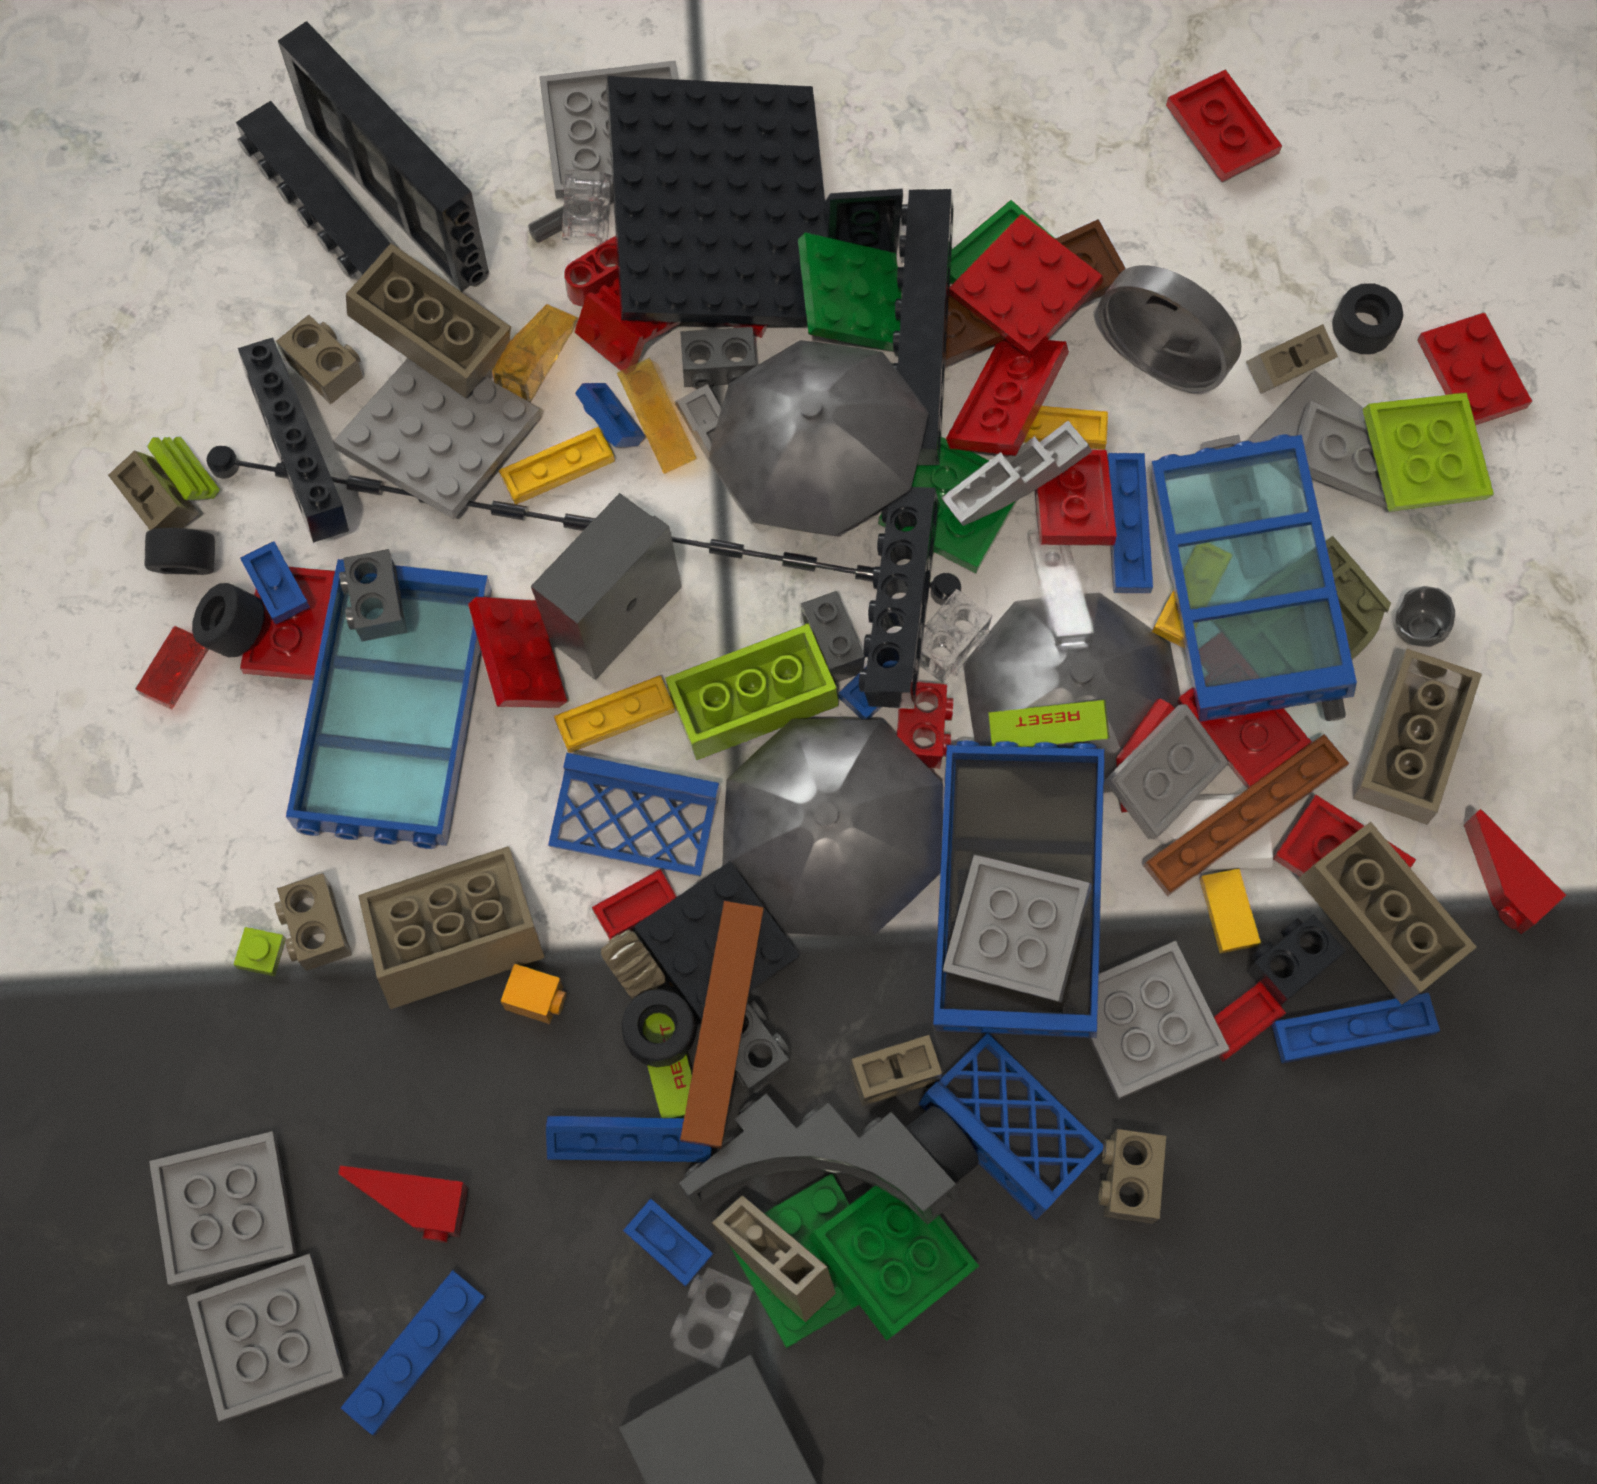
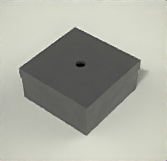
[531,493,682,680]
[619,1355,817,1484]

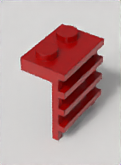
[574,278,683,375]

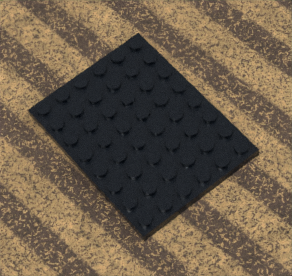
[606,76,827,326]

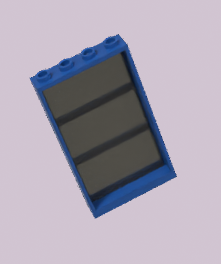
[933,740,1105,1038]

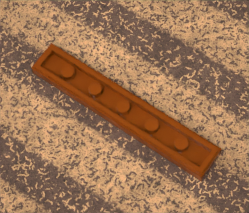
[1143,734,1349,897]
[680,901,764,1149]

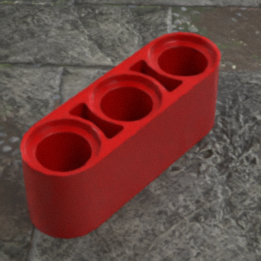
[564,235,618,306]

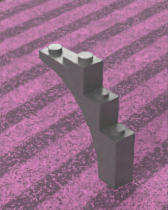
[679,1094,959,1225]

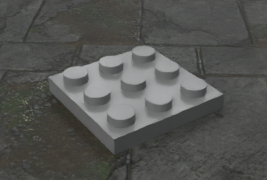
[943,855,1092,1003]
[1066,941,1230,1100]
[149,1131,296,1286]
[187,1254,346,1422]

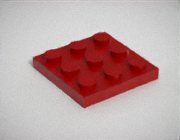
[949,214,1103,358]

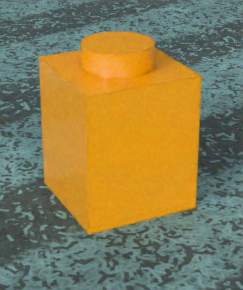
[500,964,567,1024]

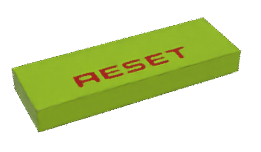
[988,699,1110,747]
[643,1013,692,1118]

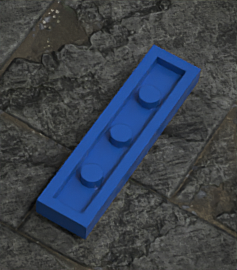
[1107,453,1153,593]
[1272,993,1440,1064]
[546,1116,711,1162]
[341,1270,486,1436]

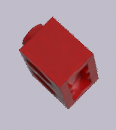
[896,682,954,769]

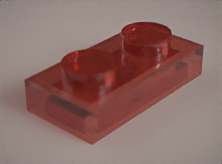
[135,625,209,710]

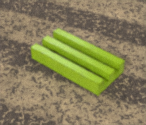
[147,437,220,500]

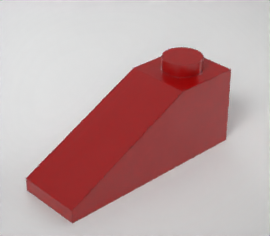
[1464,809,1566,934]
[338,1166,468,1243]

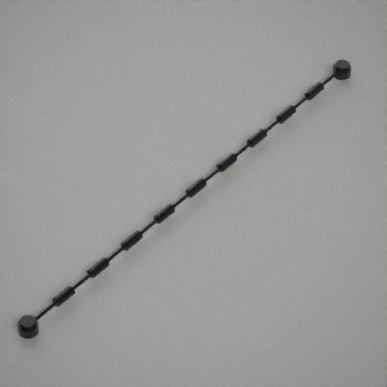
[206,446,961,606]

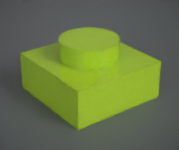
[233,927,286,977]

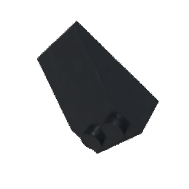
[824,189,903,255]

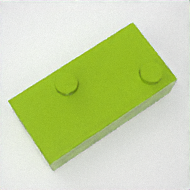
[665,623,839,761]

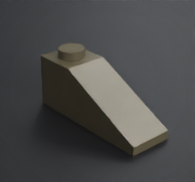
[712,1196,836,1322]

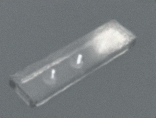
[1027,529,1094,646]

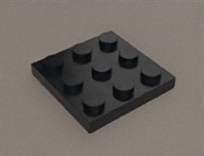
[633,861,800,1024]

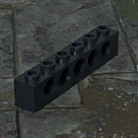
[238,337,349,543]
[859,487,939,709]

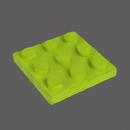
[1362,393,1494,512]

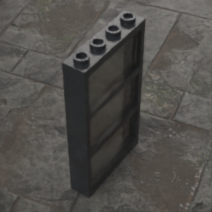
[278,21,489,292]

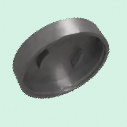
[1098,265,1242,392]

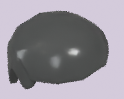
[1395,586,1455,648]

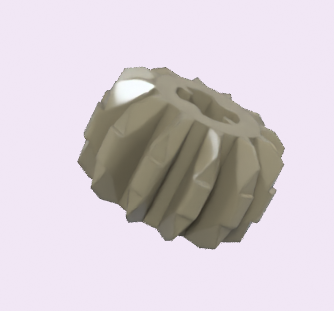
[601,930,665,999]

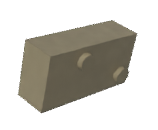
[346,243,511,398]
[1353,649,1482,825]
[1298,822,1477,1005]

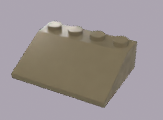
[358,846,545,1009]

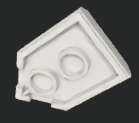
[1157,794,1273,871]

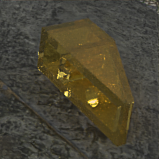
[492,304,578,403]
[617,358,697,474]

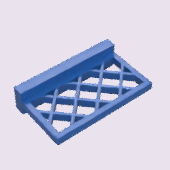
[548,753,721,877]
[919,1033,1103,1220]

